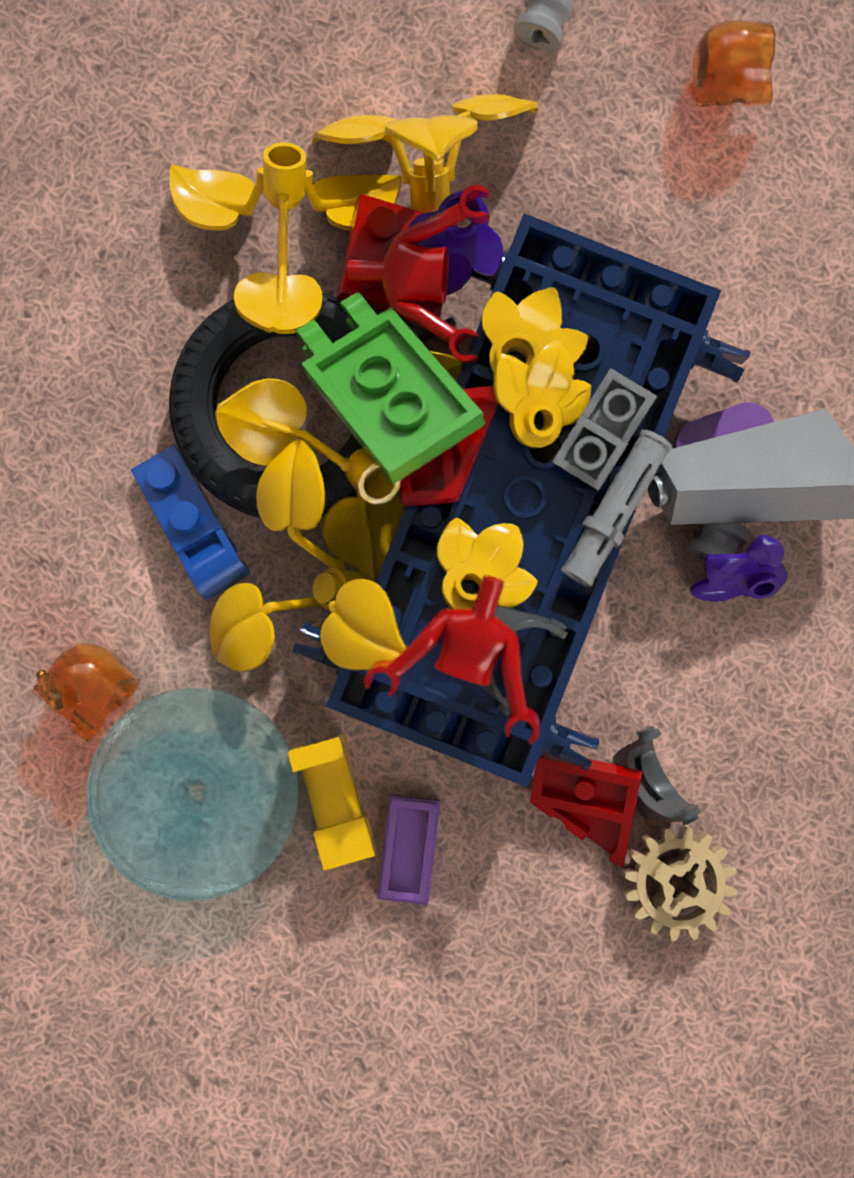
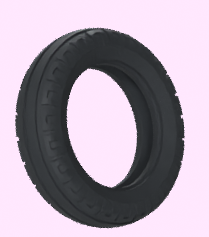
[169,292,363,518]

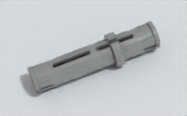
[561,430,672,587]

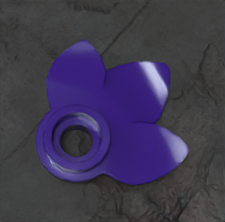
[408,191,503,296]
[690,534,787,602]

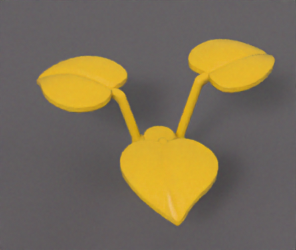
[311,94,539,213]
[169,142,402,334]
[215,351,463,580]
[209,439,406,671]

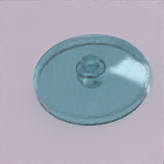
[87,688,300,901]

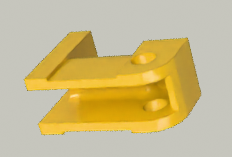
[287,733,376,871]

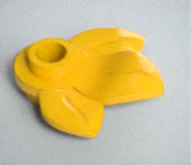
[482,287,588,373]
[493,339,591,448]
[436,518,538,609]

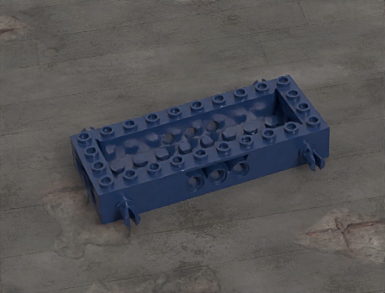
[292,213,750,787]

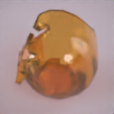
[688,20,776,107]
[32,643,140,743]

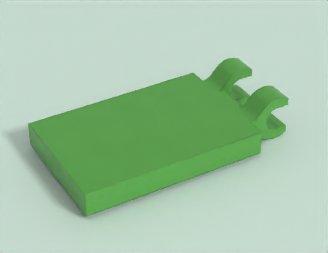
[296,292,485,485]

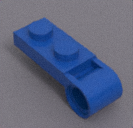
[131,444,251,600]

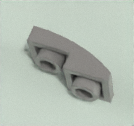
[552,368,657,490]

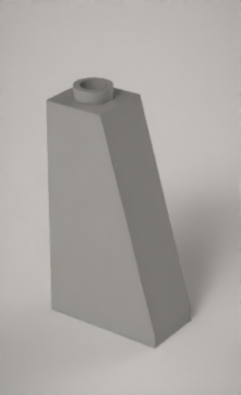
[647,408,854,525]

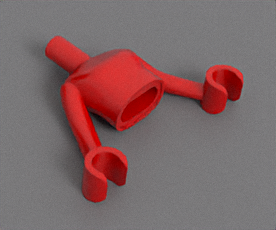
[347,184,491,364]
[364,575,540,744]

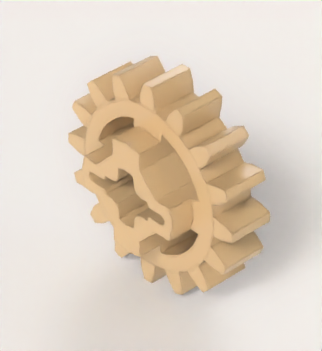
[621,825,738,941]

